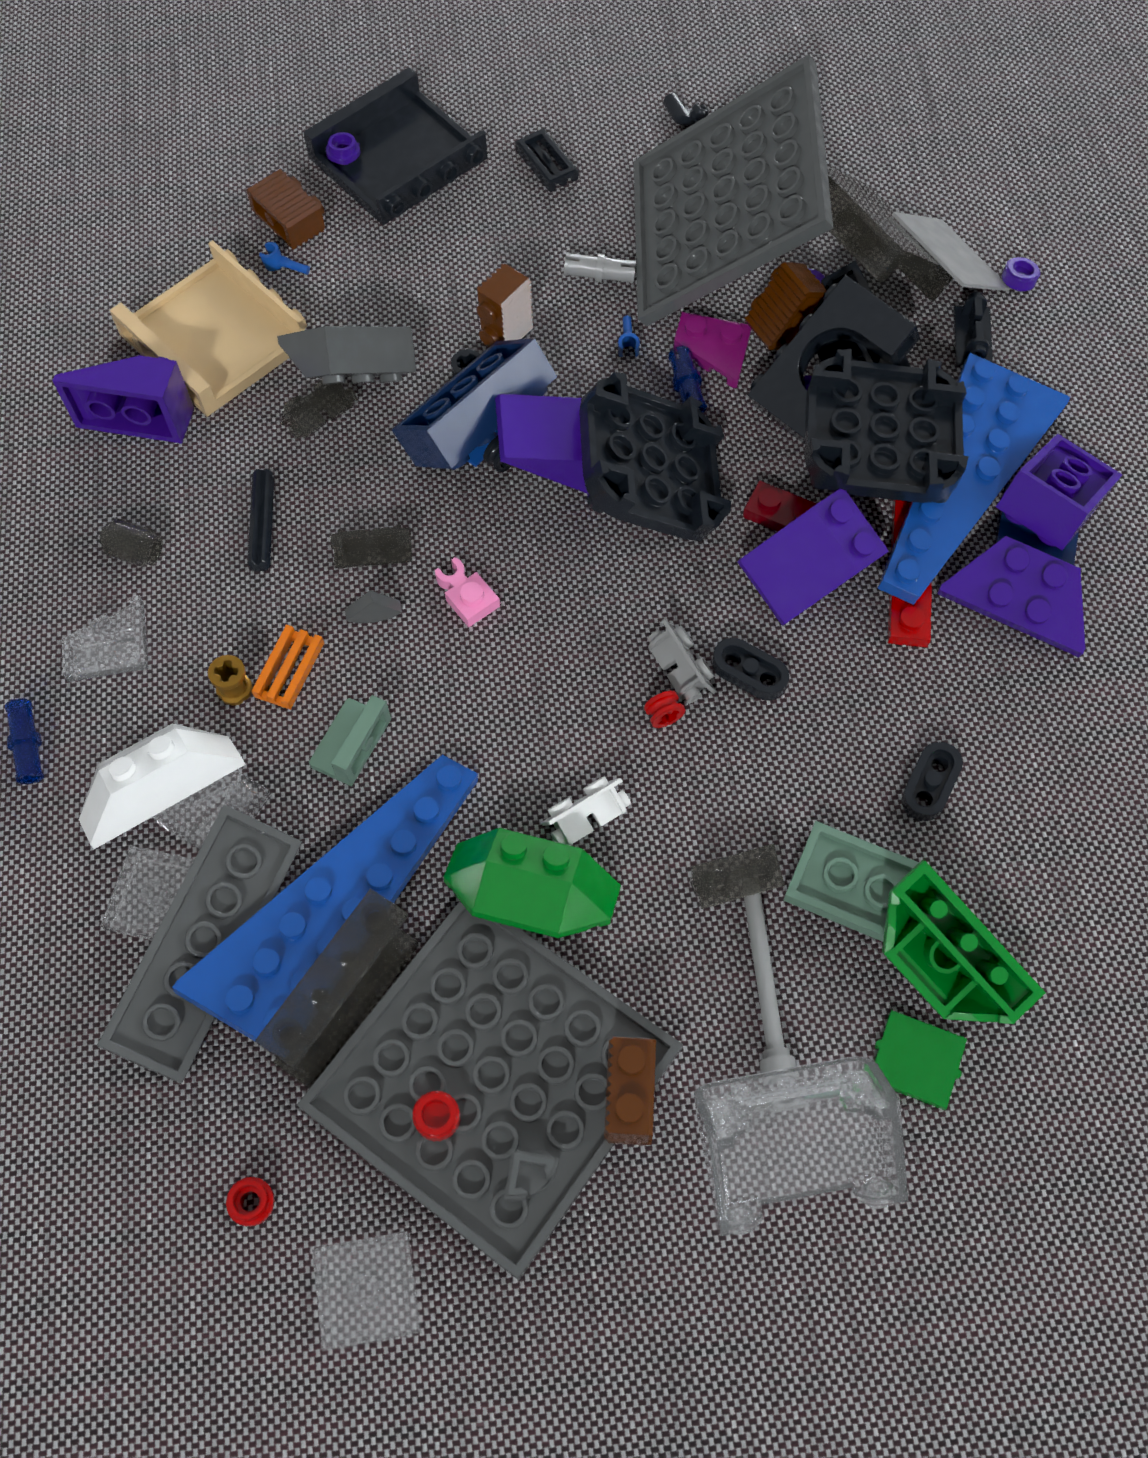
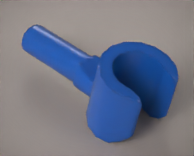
[259,242,310,275]
[618,315,640,357]

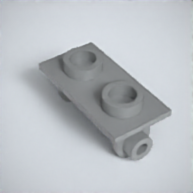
[648,619,717,704]

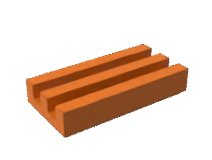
[252,625,324,710]

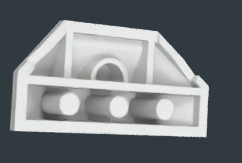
[79,724,246,849]

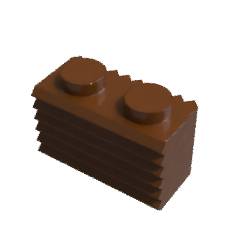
[246,168,325,250]
[744,262,827,350]
[476,264,533,347]
[604,1037,656,1145]

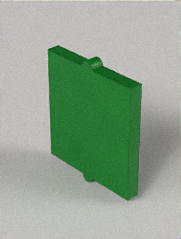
[868,1010,967,1110]

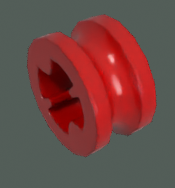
[644,690,686,728]

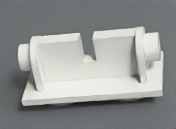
[541,776,631,846]

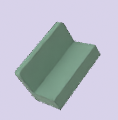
[309,695,391,786]

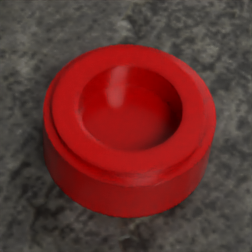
[412,1091,461,1141]

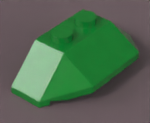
[444,828,621,938]
[882,860,1046,1024]

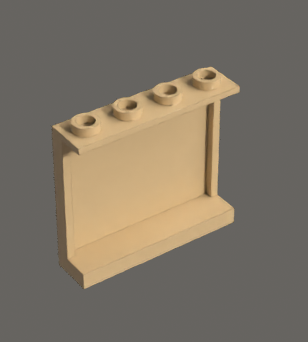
[109,240,307,417]

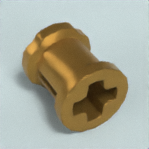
[208,655,253,706]

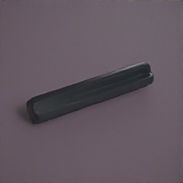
[247,469,274,572]

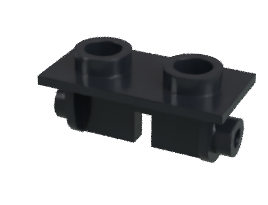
[953,292,993,365]

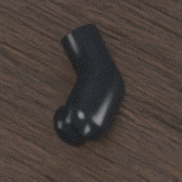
[663,93,709,127]

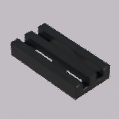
[515,128,579,192]

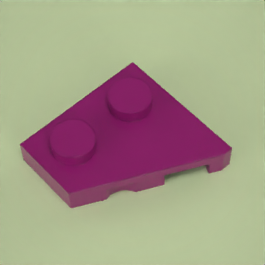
[673,312,752,389]

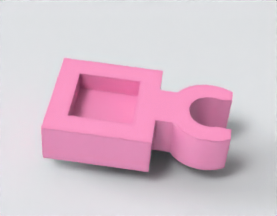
[435,557,500,627]

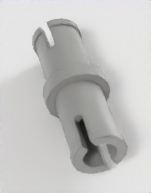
[564,252,636,284]

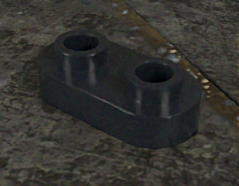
[712,638,789,701]
[901,742,963,821]

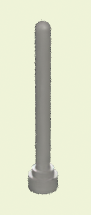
[742,874,798,1083]

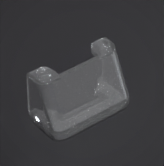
[694,1056,908,1236]

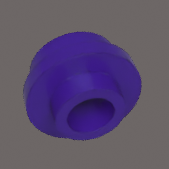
[326,132,360,165]

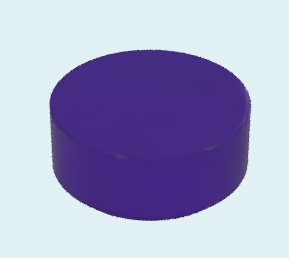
[1001,257,1040,291]

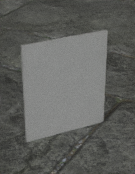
[891,212,1011,291]

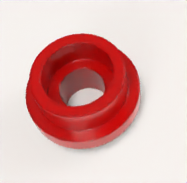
[226,1177,275,1227]

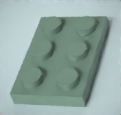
[783,821,938,942]

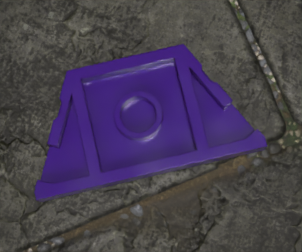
[937,536,1086,657]

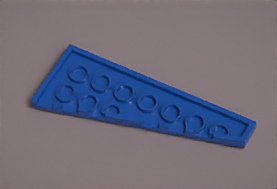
[877,353,1070,605]
[172,755,478,1060]

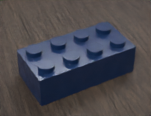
[392,338,557,470]

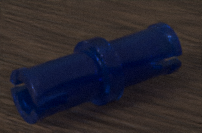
[668,346,707,413]
[5,699,44,784]

